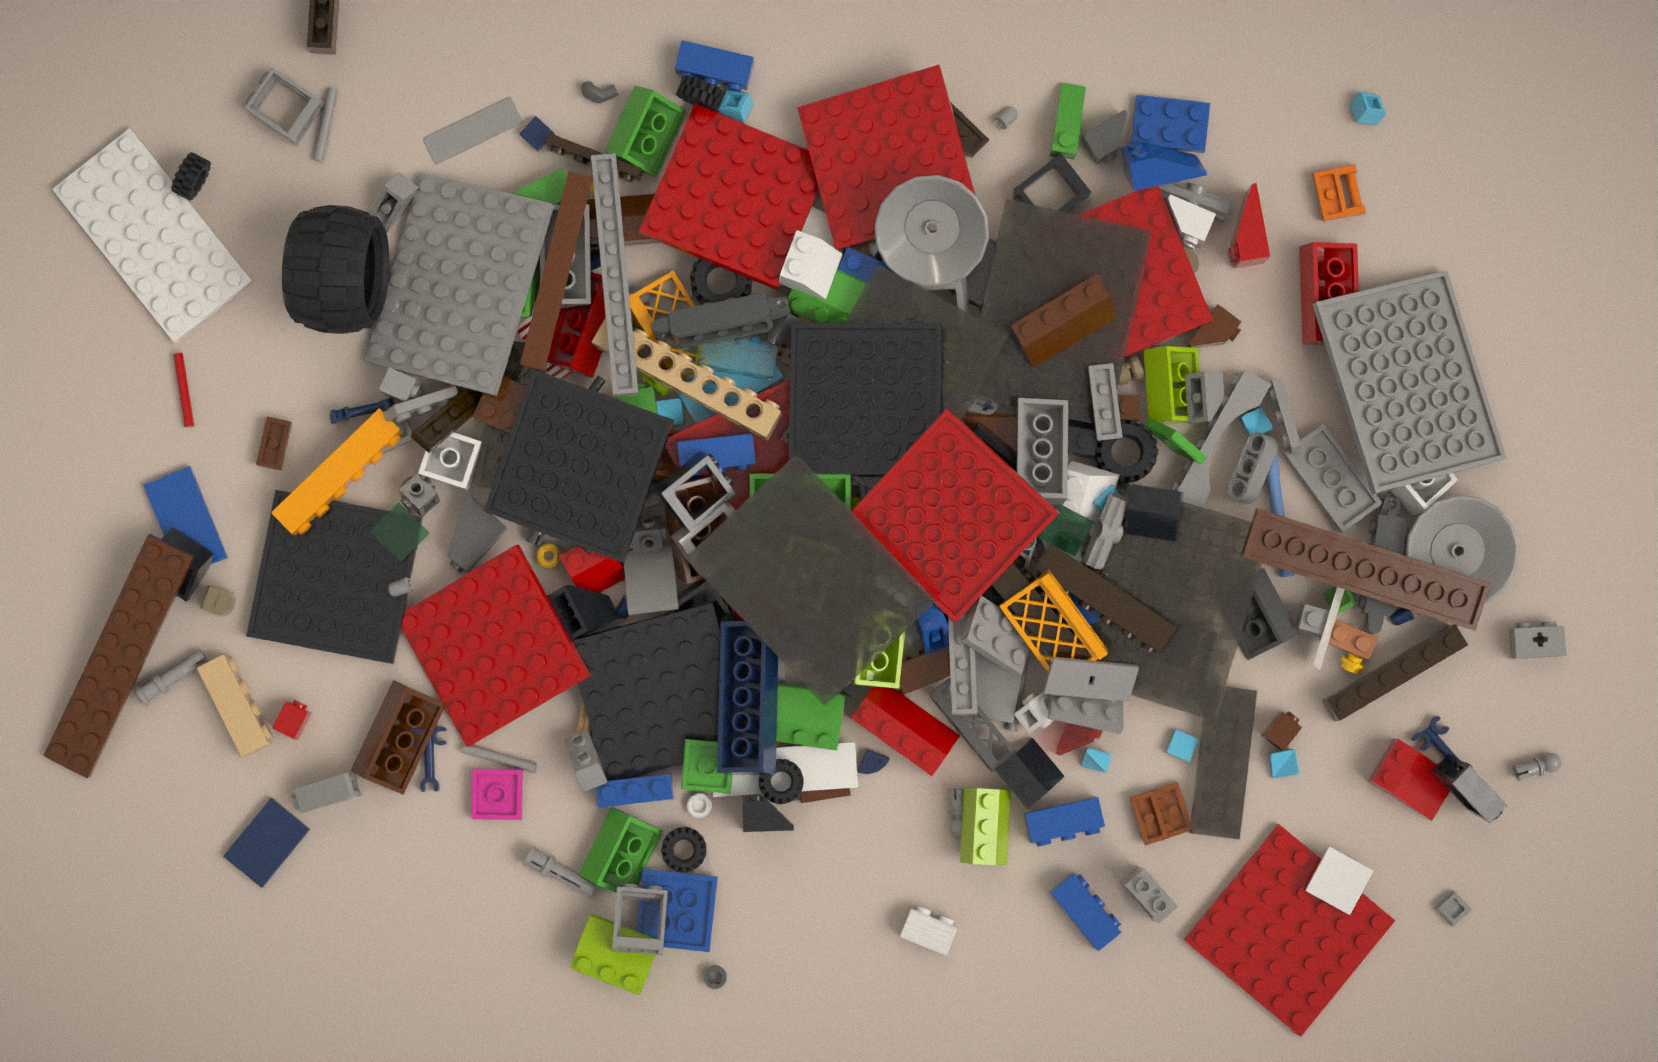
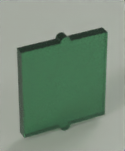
[370,503,430,562]
[1037,505,1094,556]

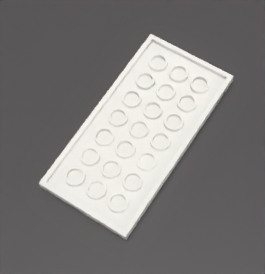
[52,128,253,343]

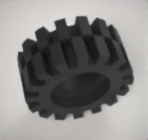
[676,75,724,111]
[171,152,211,201]
[759,759,804,804]
[661,827,707,873]

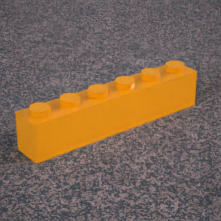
[271,408,403,536]

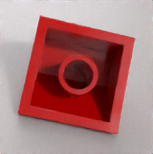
[559,546,625,593]

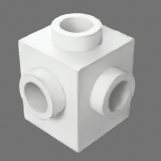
[1014,692,1054,734]

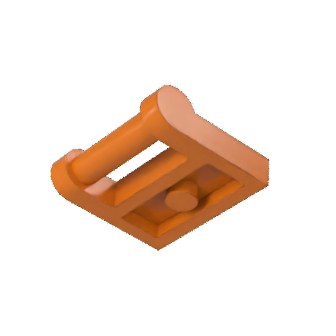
[1312,165,1366,222]

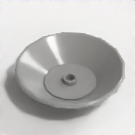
[874,175,989,287]
[1405,495,1519,603]

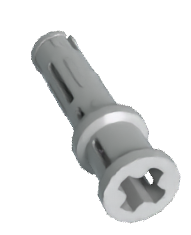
[134,649,208,706]
[522,845,596,898]

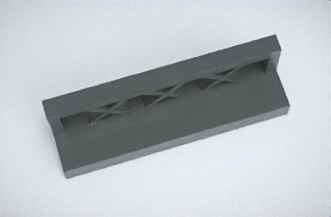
[928,678,1016,772]

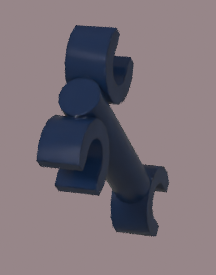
[329,398,394,424]
[1411,716,1473,768]
[411,727,447,792]

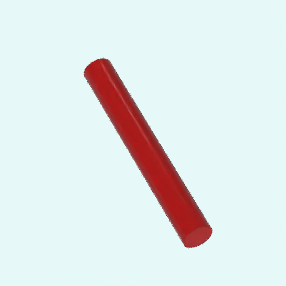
[173,353,194,427]

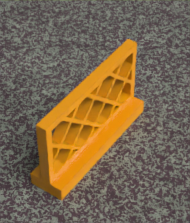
[629,270,725,380]
[999,569,1108,672]

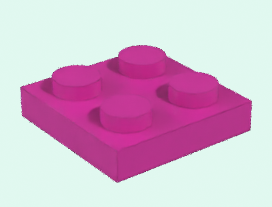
[471,769,523,820]

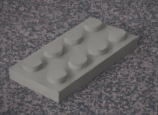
[1283,423,1383,533]

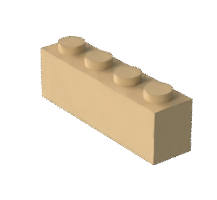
[197,654,273,757]

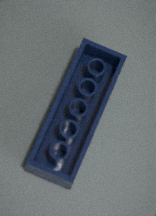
[717,620,779,775]

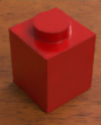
[272,699,311,740]

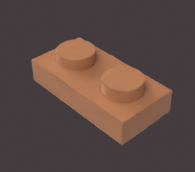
[1328,619,1379,661]

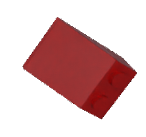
[1228,183,1270,269]
[1368,739,1450,821]

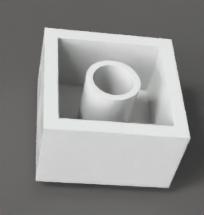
[418,433,484,491]

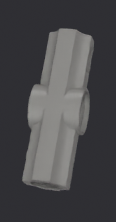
[1159,181,1231,222]
[1082,492,1129,570]

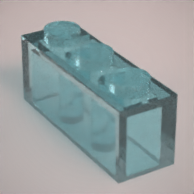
[699,337,778,381]

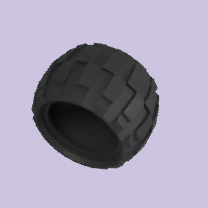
[282,205,390,334]

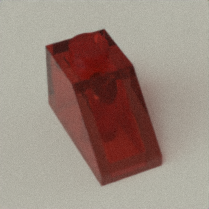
[1054,723,1103,756]

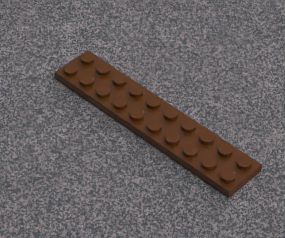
[1240,508,1491,631]
[43,534,195,779]

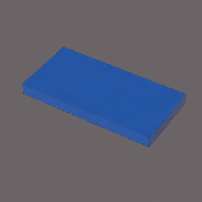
[143,466,228,565]

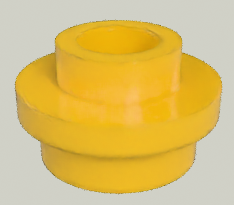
[536,543,561,568]
[1341,653,1365,674]

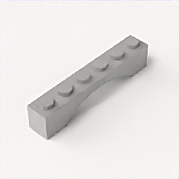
[1171,369,1271,515]

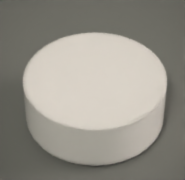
[687,793,712,818]

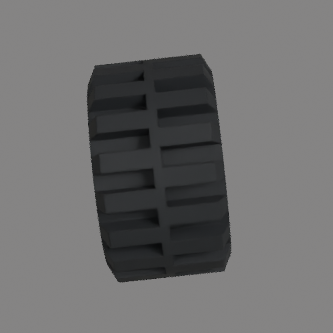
[690,258,753,305]
[1094,420,1158,484]

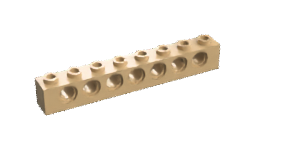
[592,318,782,441]

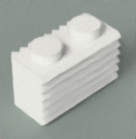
[900,906,958,956]

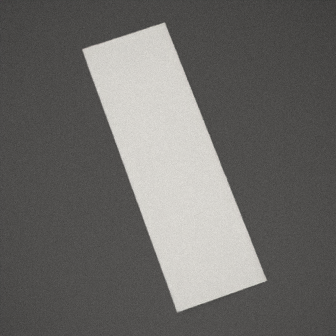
[713,742,858,797]

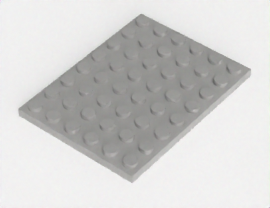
[364,173,554,396]
[1313,270,1507,495]

